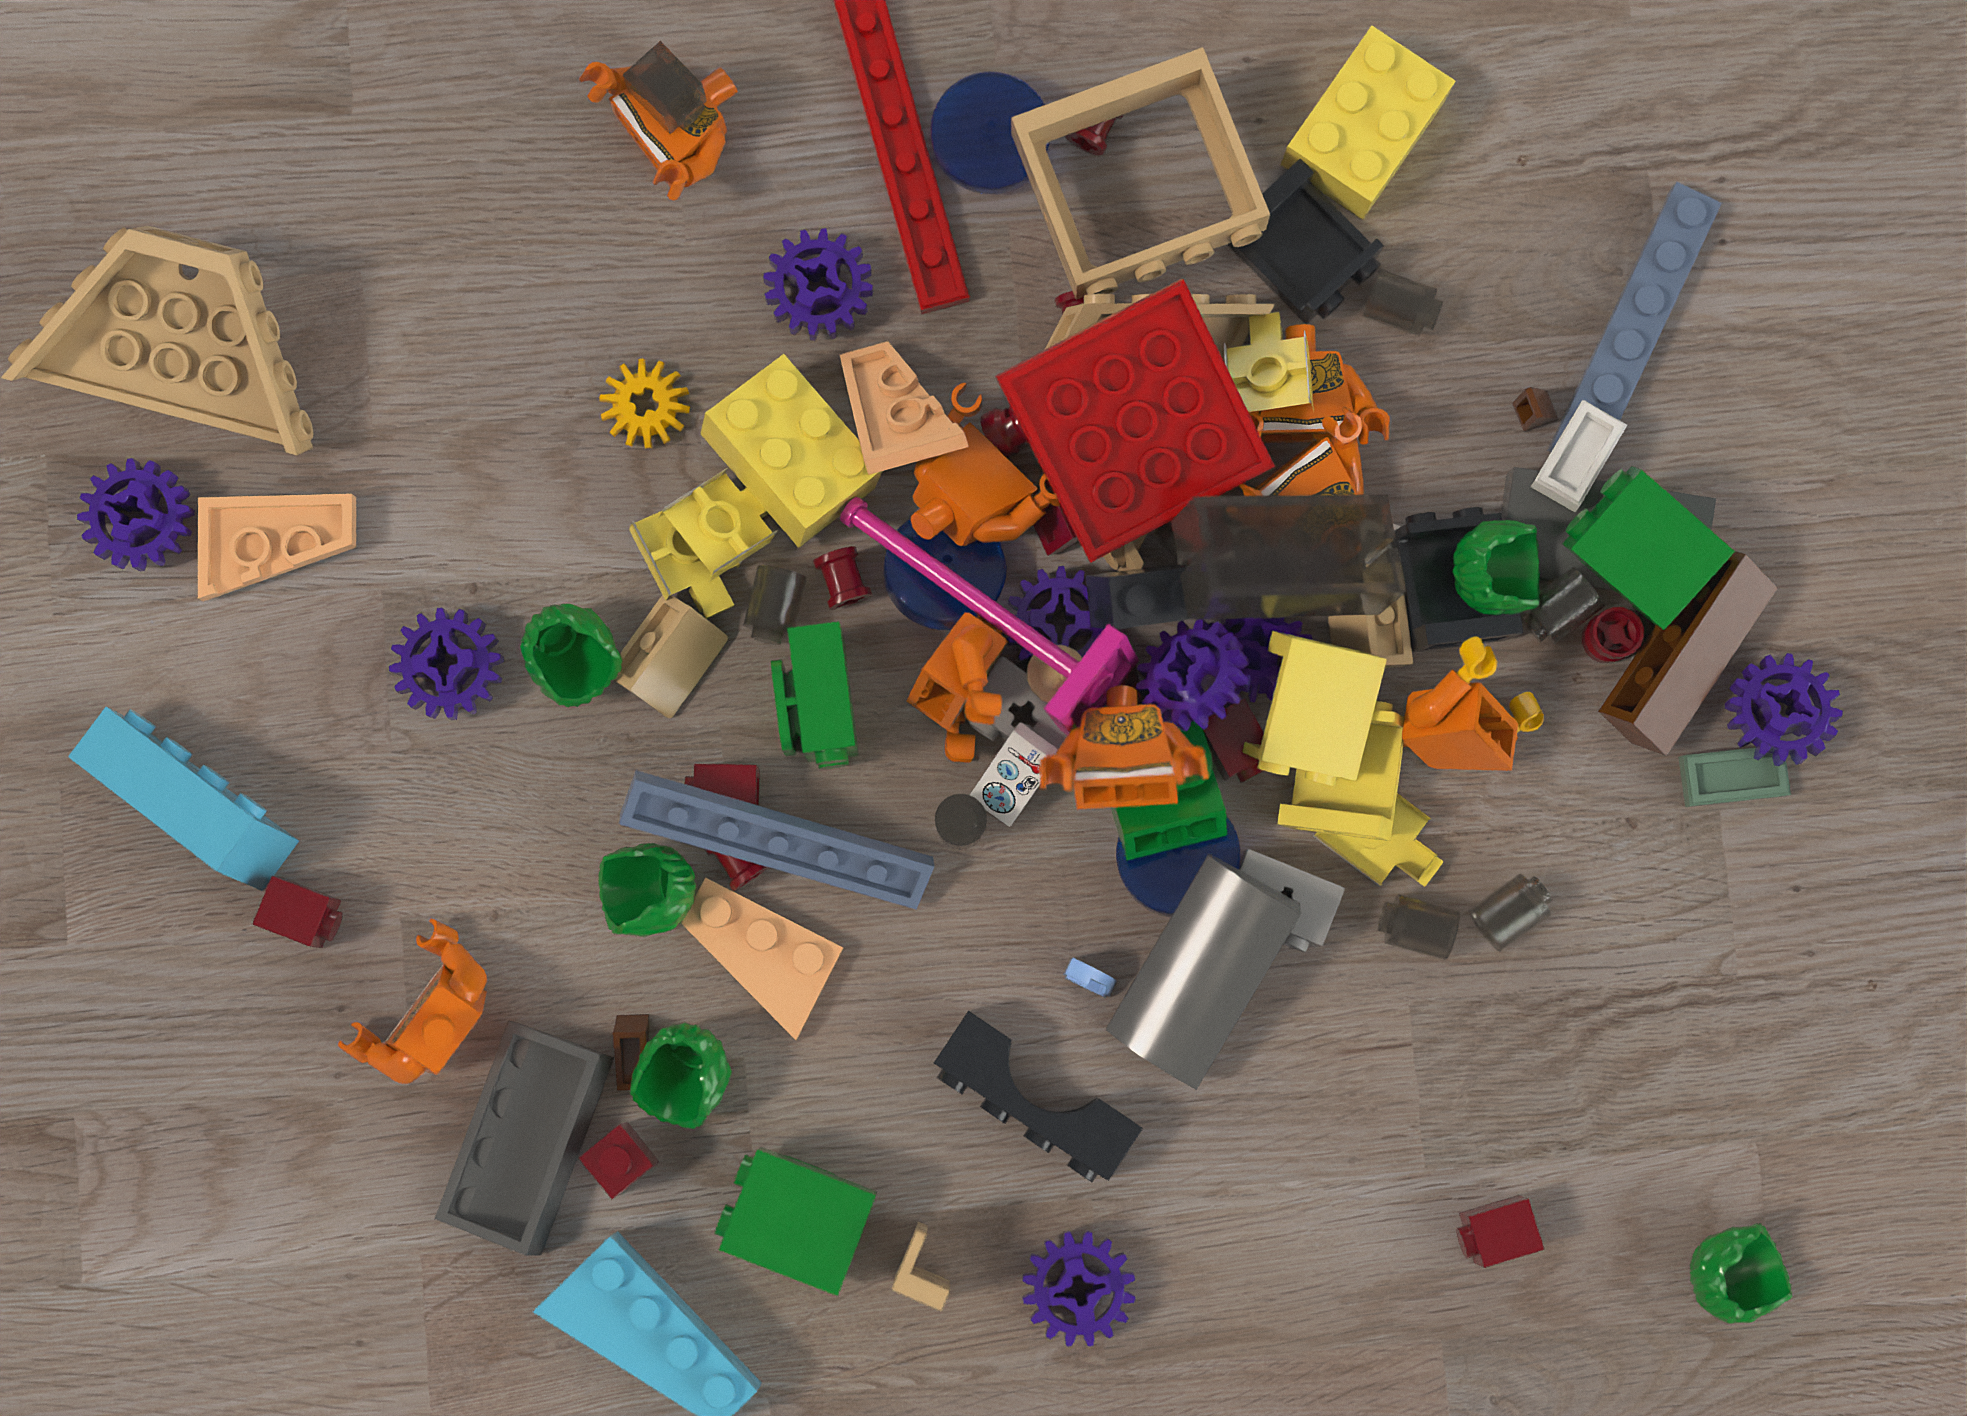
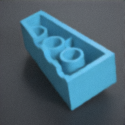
[68,707,299,891]
[533,1231,762,1416]

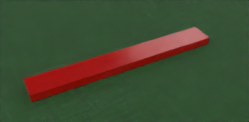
[833,0,970,315]

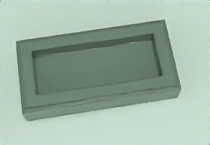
[1678,747,1791,807]

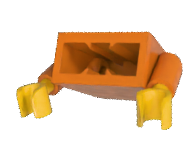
[1402,637,1544,771]

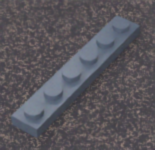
[1547,182,1722,452]
[619,770,934,910]

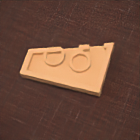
[840,341,969,475]
[198,494,356,602]
[681,878,844,1040]

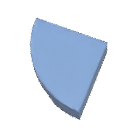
[1063,958,1117,998]

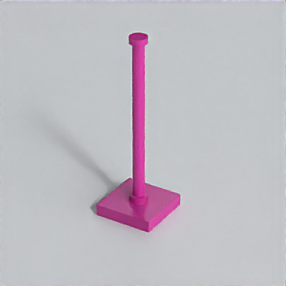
[840,497,1139,736]

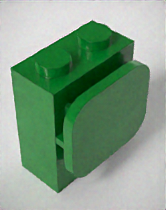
[1562,466,1735,630]
[771,621,859,769]
[1111,720,1227,861]
[714,1147,877,1296]

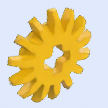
[599,358,691,449]

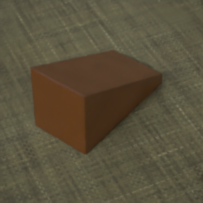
[1512,387,1558,432]
[613,1014,649,1091]

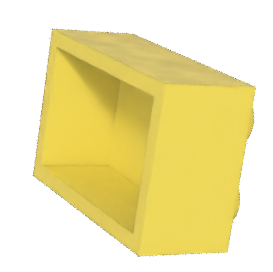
[1280,26,1455,220]
[700,354,882,548]

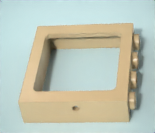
[1011,47,1270,300]

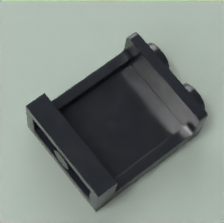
[1227,159,1384,324]
[1389,507,1524,653]

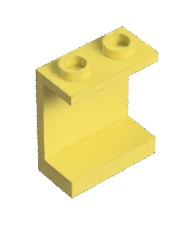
[1242,631,1387,785]
[1277,701,1404,841]

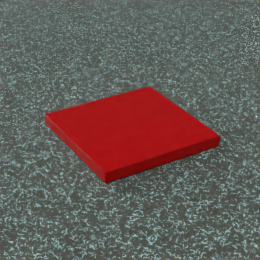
[995,279,1275,563]

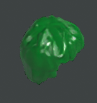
[1452,520,1540,615]
[520,603,622,707]
[598,843,696,937]
[630,1022,732,1129]
[1689,1223,1793,1324]

